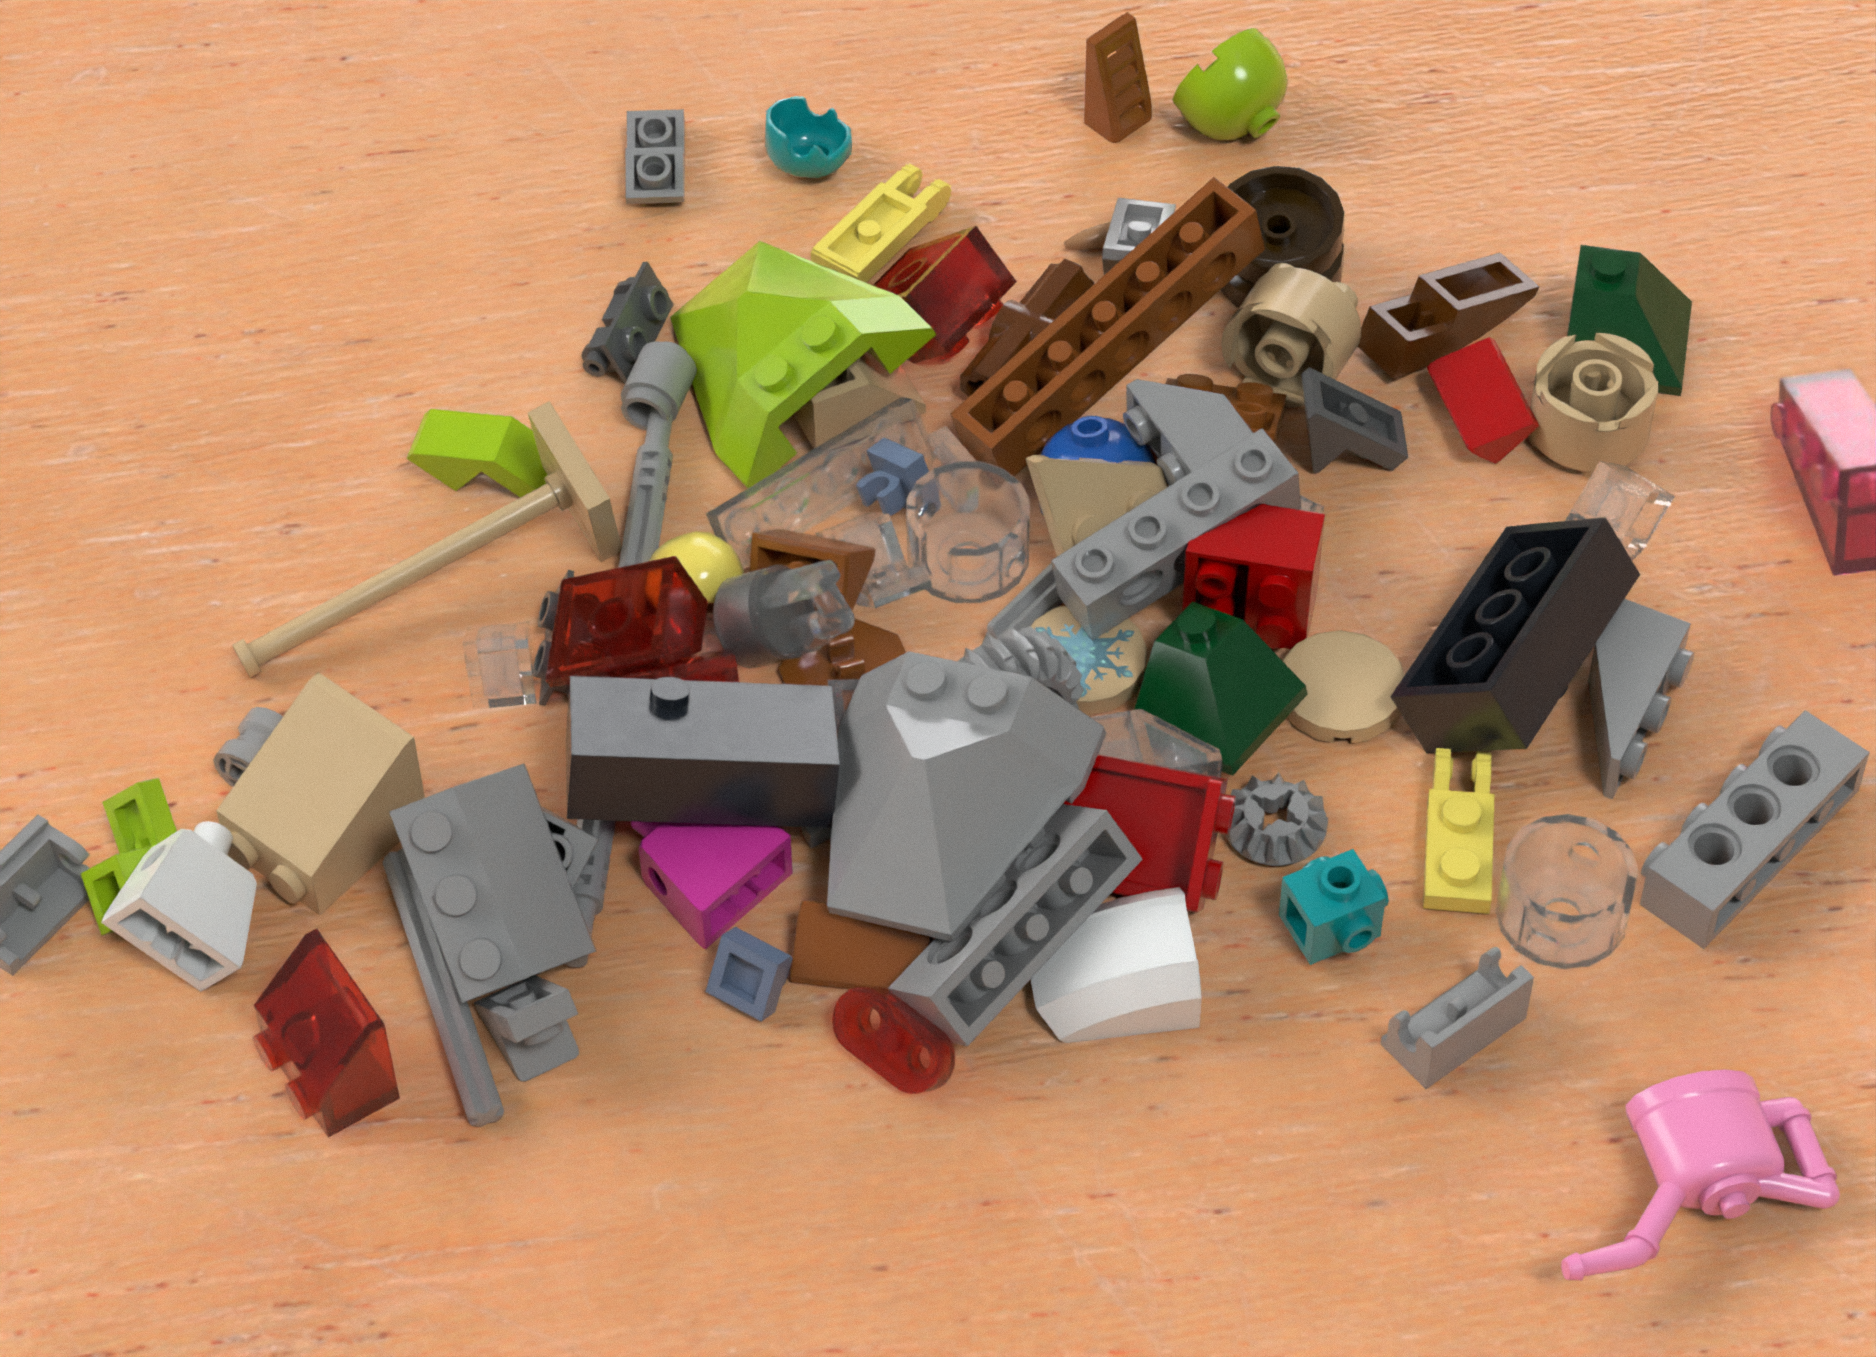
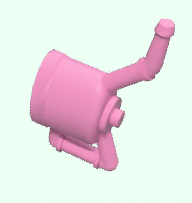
[1561,1069,1840,1281]

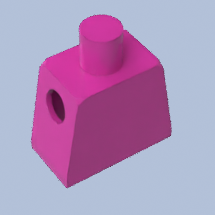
[631,821,793,950]

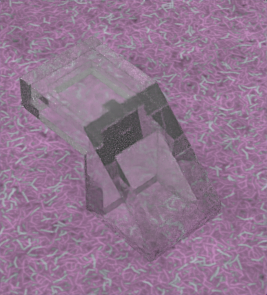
[815,512,932,608]

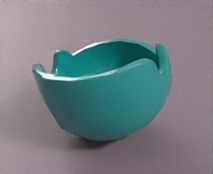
[765,96,852,178]

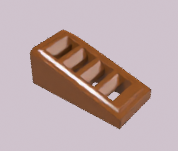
[1084,12,1152,143]

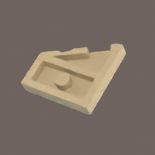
[1025,455,1167,556]

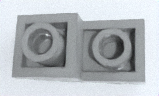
[625,109,685,204]

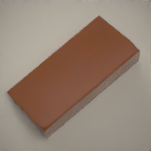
[749,529,876,615]
[790,901,933,995]

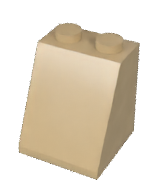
[216,672,425,915]

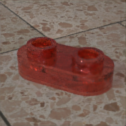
[832,986,955,1094]

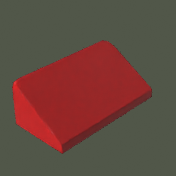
[1427,337,1540,464]

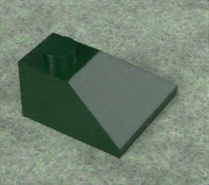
[1567,245,1692,396]
[1129,601,1308,776]

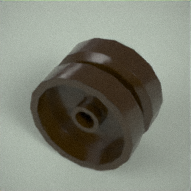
[1221,166,1345,308]

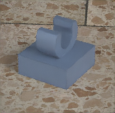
[856,437,940,517]
[705,927,793,1021]

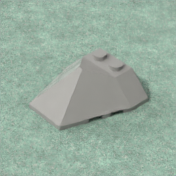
[827,651,1106,942]

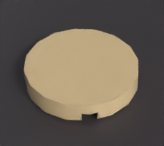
[1283,630,1404,743]

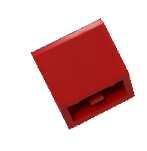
[1182,504,1325,649]

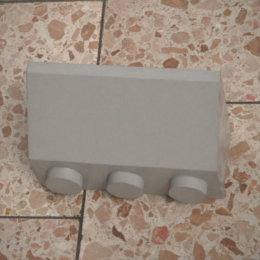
[389,764,596,1003]

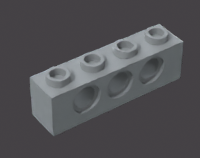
[1051,428,1301,641]
[1640,710,1870,949]
[888,804,1143,1047]

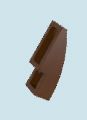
[1357,253,1539,379]

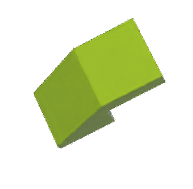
[406,409,548,498]
[80,778,177,936]

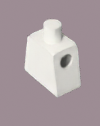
[101,821,257,992]

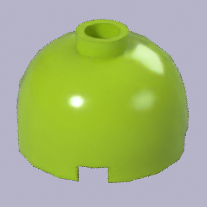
[1172,28,1288,140]

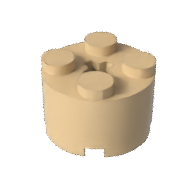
[1221,263,1361,408]
[1528,333,1658,480]

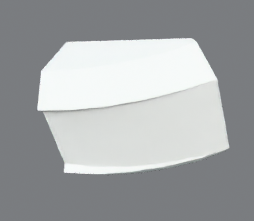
[1031,887,1202,1043]

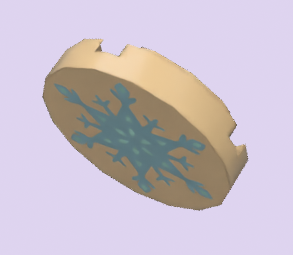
[1031,606,1147,716]

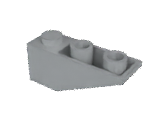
[1588,599,1694,799]

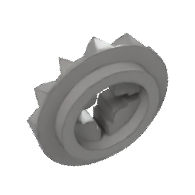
[1226,772,1328,866]

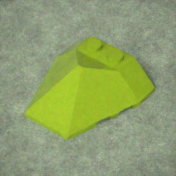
[670,241,936,493]

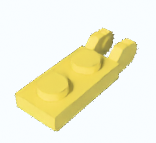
[811,163,952,283]
[1423,748,1495,914]

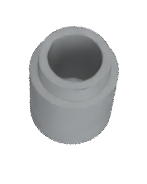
[621,341,697,430]

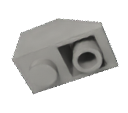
[1123,379,1253,486]

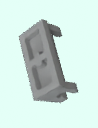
[0,815,90,976]
[1381,947,1534,1089]

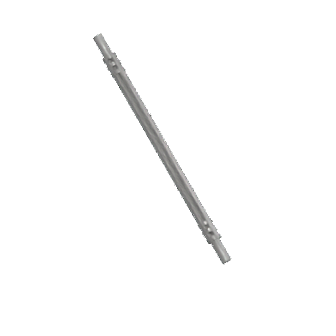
[565,406,673,967]

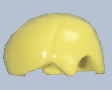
[646,531,746,618]

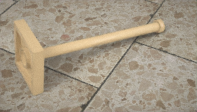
[232,401,622,678]

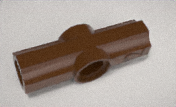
[960,259,1094,397]

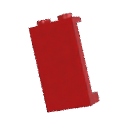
[1062,754,1236,913]

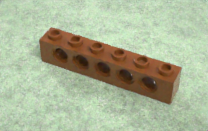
[950,177,1265,486]

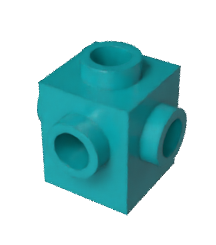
[1279,849,1389,965]

